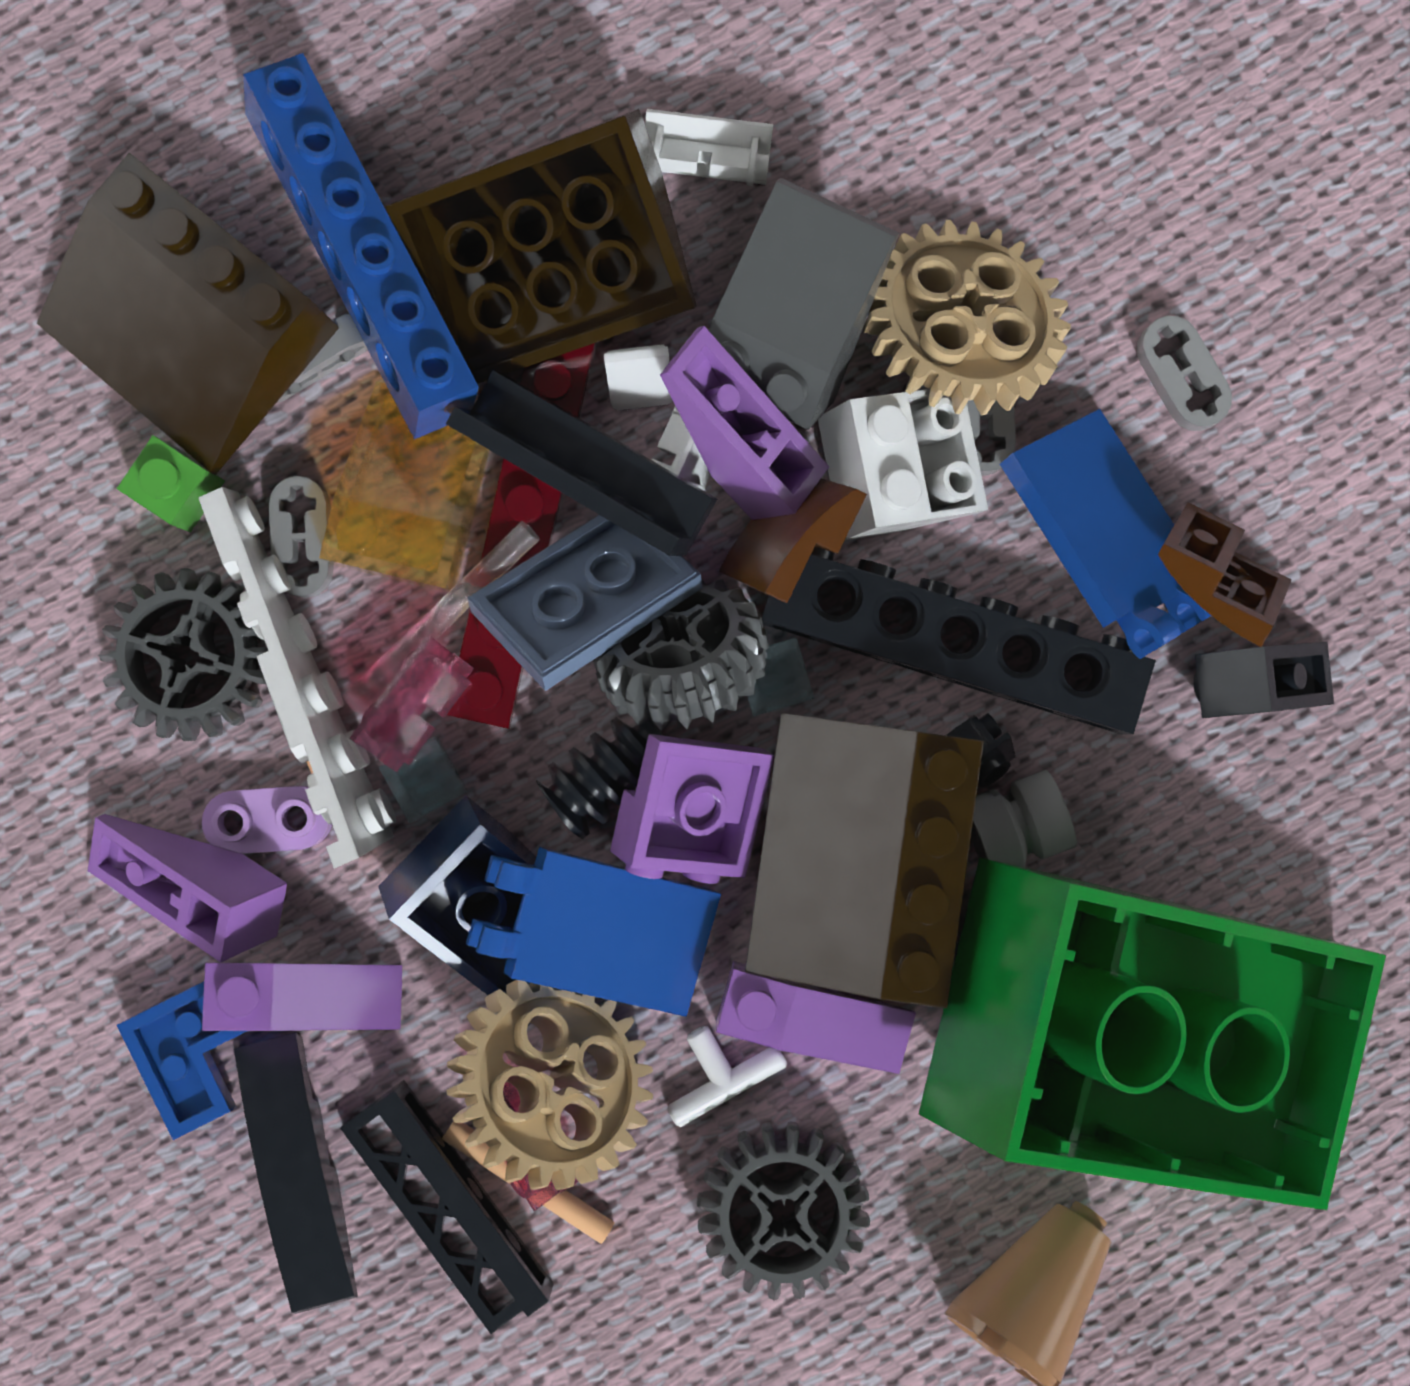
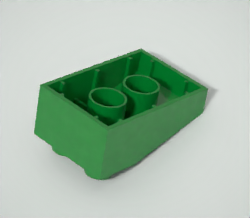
[918,857,1386,1210]

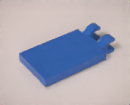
[1000,409,1211,659]
[466,846,721,1017]

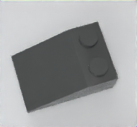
[709,178,899,430]

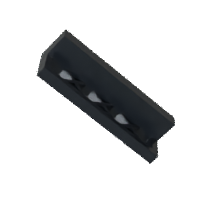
[446,370,718,556]
[340,1080,554,1334]

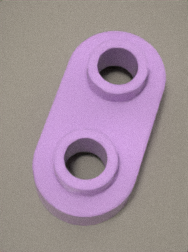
[202,786,332,854]

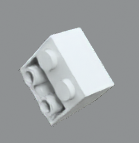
[818,389,988,540]

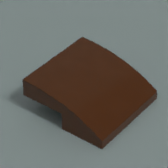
[719,478,867,603]
[1158,502,1292,647]

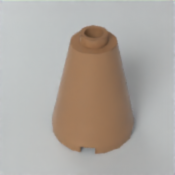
[944,1201,1112,1386]

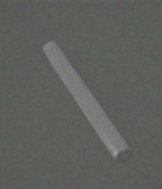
[343,521,540,713]

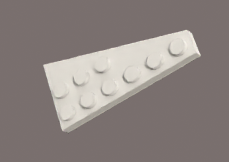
[199,487,396,869]

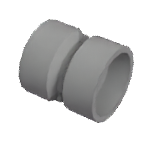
[971,770,1077,867]

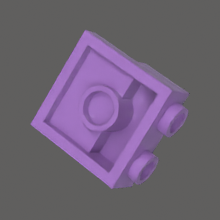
[610,734,775,884]

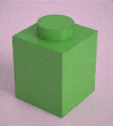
[116,435,225,533]

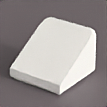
[604,344,673,410]

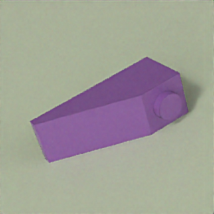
[660,326,829,520]
[88,814,287,963]
[716,961,916,1074]
[202,963,402,1031]

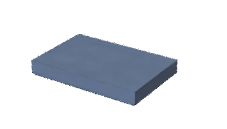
[467,515,702,691]

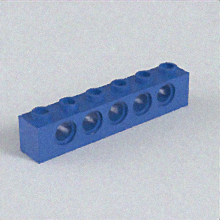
[243,53,479,440]

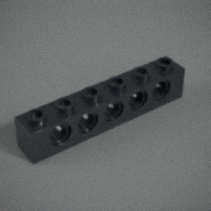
[762,546,1156,735]

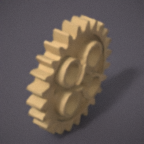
[863,220,1071,415]
[446,980,653,1190]

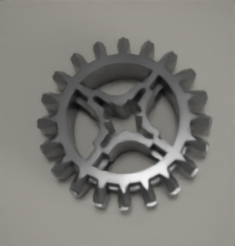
[98,568,268,741]
[593,578,769,730]
[697,1121,870,1301]

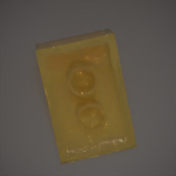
[319,381,490,594]

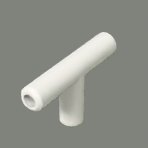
[668,1026,787,1127]

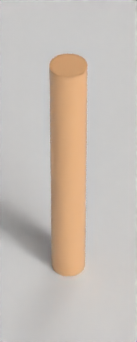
[442,1121,615,1244]

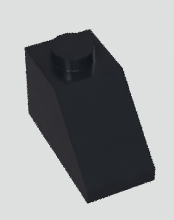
[1193,642,1334,718]

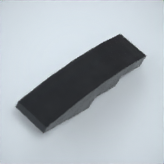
[234,1032,358,1314]

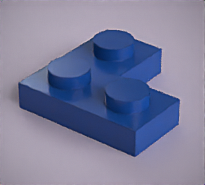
[117,981,247,1140]

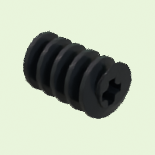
[536,717,663,839]

